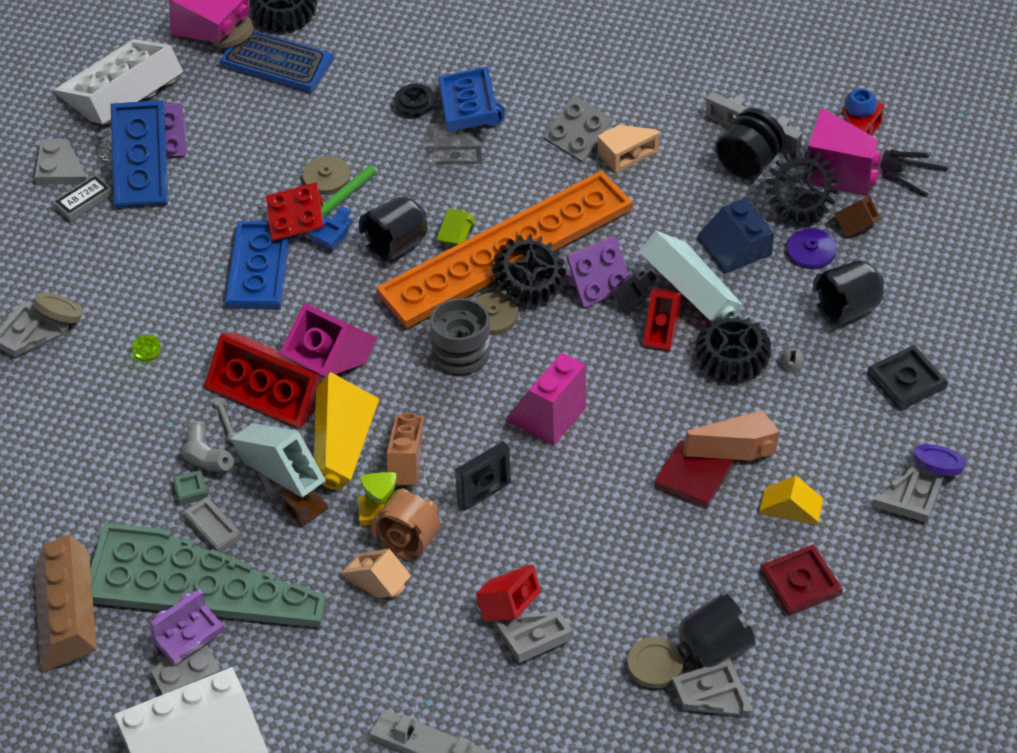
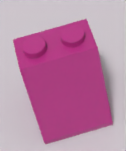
[169,0,250,42]
[805,109,881,196]
[279,302,377,377]
[507,352,586,446]

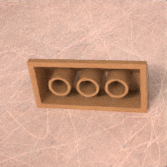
[34,534,97,672]

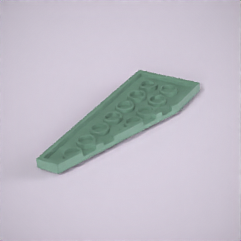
[90,523,327,628]

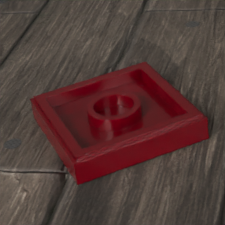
[654,440,733,508]
[760,544,843,616]

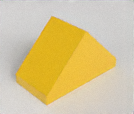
[759,475,823,525]

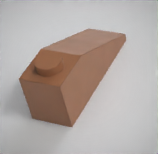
[683,410,780,461]

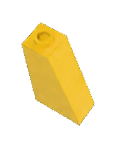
[314,372,379,492]

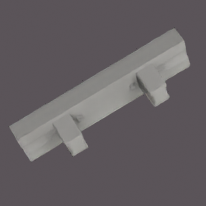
[706,92,802,157]
[370,709,494,753]

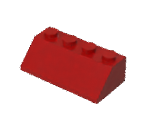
[203,333,325,428]

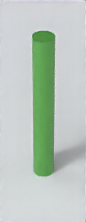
[321,165,376,217]

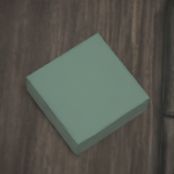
[173,470,208,505]

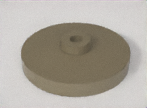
[211,17,254,48]
[303,156,351,195]
[33,292,83,323]
[474,292,518,335]
[628,637,684,688]

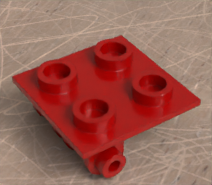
[266,182,324,241]

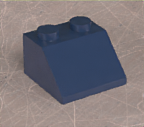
[698,198,774,274]

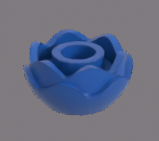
[844,88,878,118]

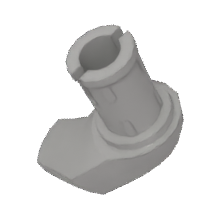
[182,421,234,472]

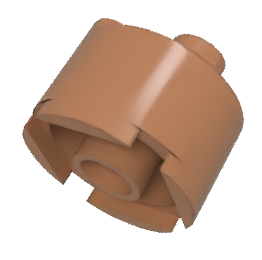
[371,489,441,560]

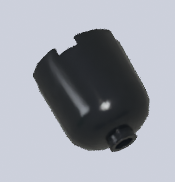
[358,197,428,262]
[812,260,884,324]
[676,594,756,668]

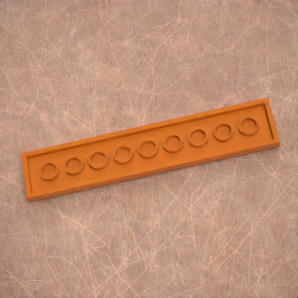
[376,170,633,329]

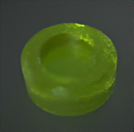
[132,334,161,362]

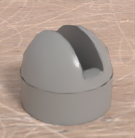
[781,347,804,372]

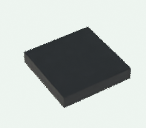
[867,344,948,411]
[455,441,511,511]

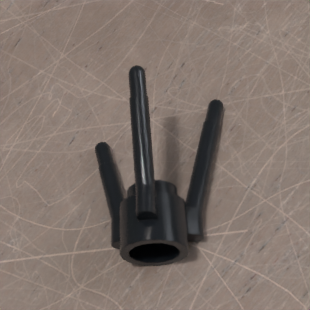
[880,149,949,197]

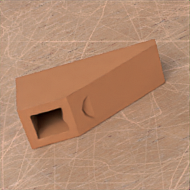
[387,413,424,485]

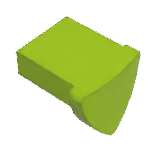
[436,209,477,246]
[360,472,397,506]

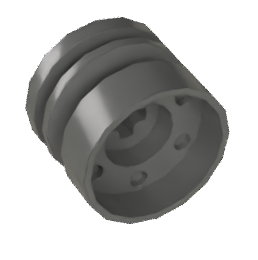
[430,298,491,374]

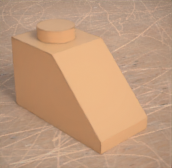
[598,125,659,173]
[340,549,411,598]

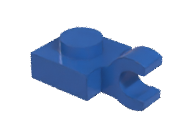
[310,206,353,251]

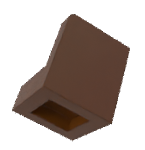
[834,196,882,237]
[280,489,328,528]

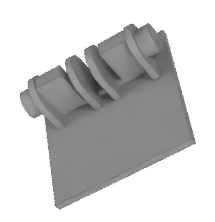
[543,95,614,162]

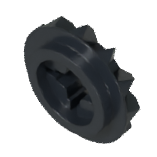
[394,84,436,117]

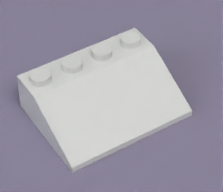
[54,39,183,125]
[114,667,269,753]

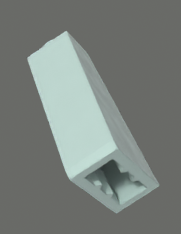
[639,231,743,322]
[230,423,326,497]

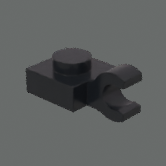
[610,270,657,313]

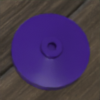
[787,228,836,270]
[912,444,966,476]

